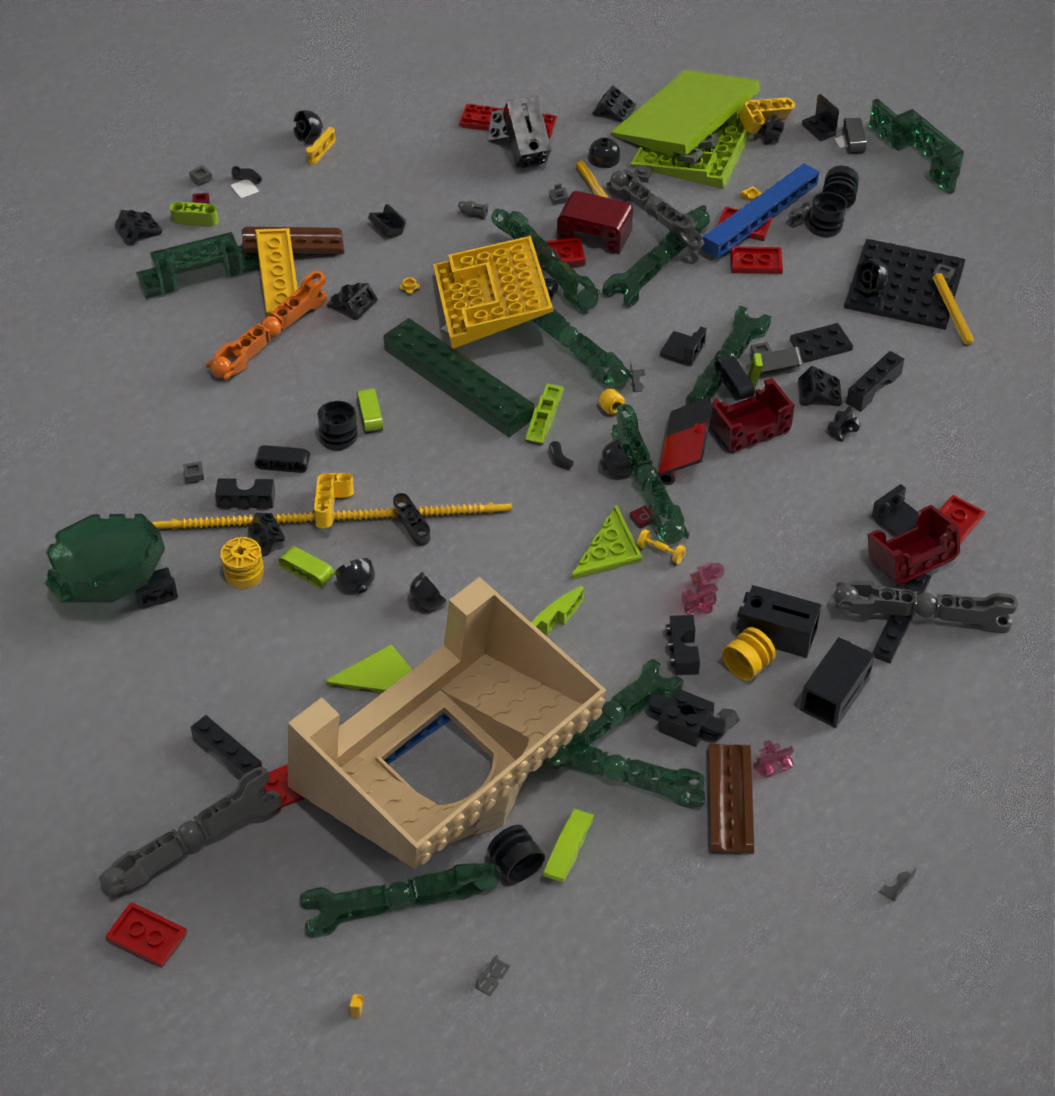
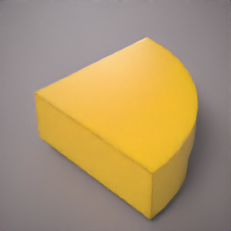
[740,186,762,201]
[350,994,364,1018]

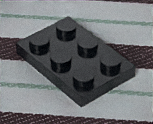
[790,323,853,363]

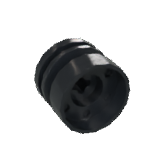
[822,165,859,209]
[808,192,847,236]
[317,401,358,449]
[487,825,545,883]

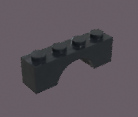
[846,351,905,412]
[190,715,262,781]

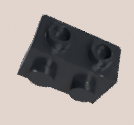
[368,204,406,236]
[248,513,285,556]

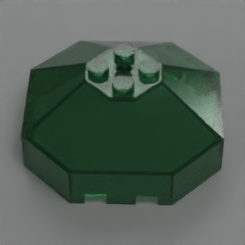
[44,513,165,603]

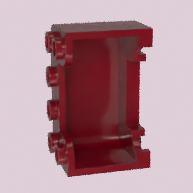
[557,191,633,254]
[709,378,795,452]
[867,505,960,584]

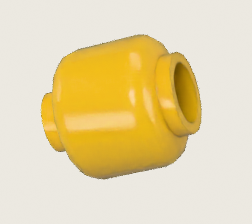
[598,388,625,415]

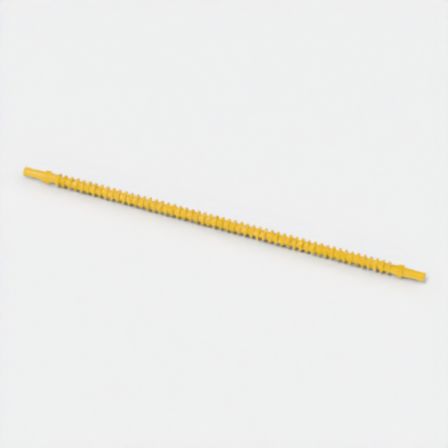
[152,502,512,530]

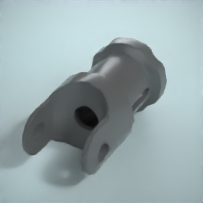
[458,201,489,218]
[789,201,812,227]

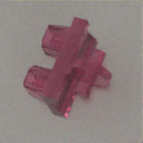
[690,562,724,586]
[681,581,718,615]
[753,740,794,777]

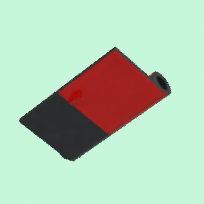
[657,396,714,485]

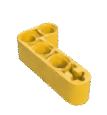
[738,98,795,134]
[314,473,354,528]

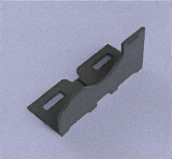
[630,362,645,392]
[716,708,740,741]
[879,868,917,902]
[477,955,510,996]

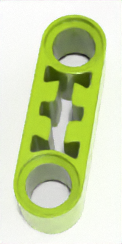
[170,202,219,226]
[357,388,383,432]
[278,546,334,588]

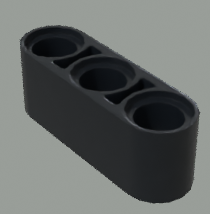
[714,356,755,401]
[254,445,310,473]
[393,493,431,545]

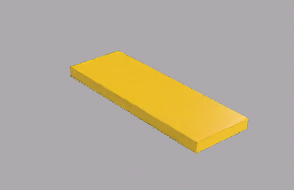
[255,228,298,316]

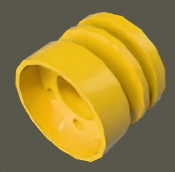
[220,537,264,589]
[722,627,776,681]

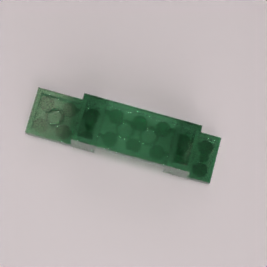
[869,98,964,195]
[136,232,260,298]

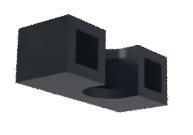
[215,478,276,508]
[666,615,700,675]

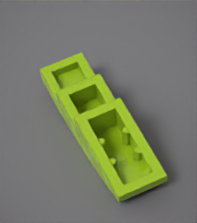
[525,383,564,444]
[531,586,584,636]
[543,808,594,882]

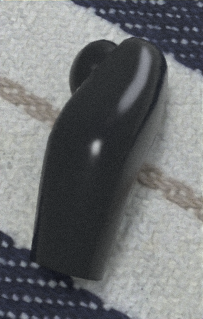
[231,166,262,184]
[549,441,574,470]

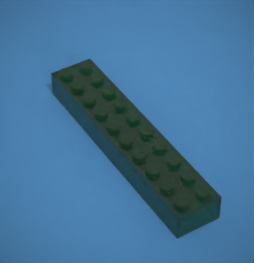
[383,318,534,438]

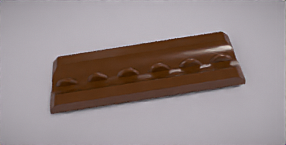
[242,226,344,254]
[708,744,754,854]

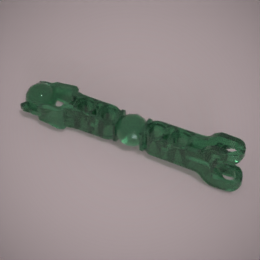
[602,205,710,308]
[491,208,601,314]
[685,306,772,405]
[532,308,633,389]
[611,404,689,544]
[544,659,684,768]
[542,740,705,810]
[299,863,499,938]

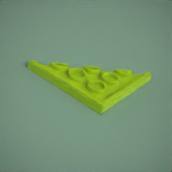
[572,505,643,579]
[326,644,412,694]

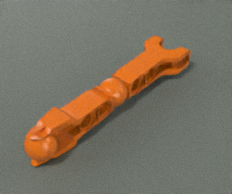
[206,271,327,381]

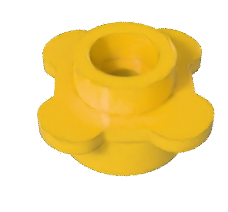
[399,277,420,294]

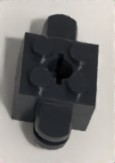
[649,688,726,747]

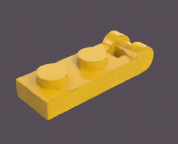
[306,127,336,165]

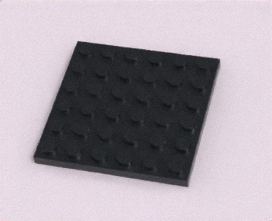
[844,238,966,330]

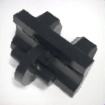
[758,115,785,145]
[827,406,861,441]

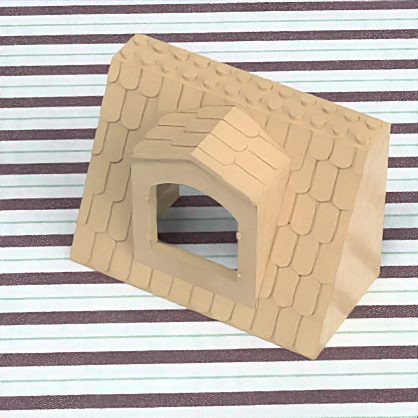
[288,577,606,869]

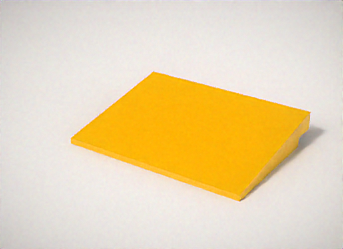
[433,236,554,349]

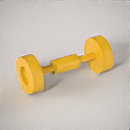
[637,529,686,564]

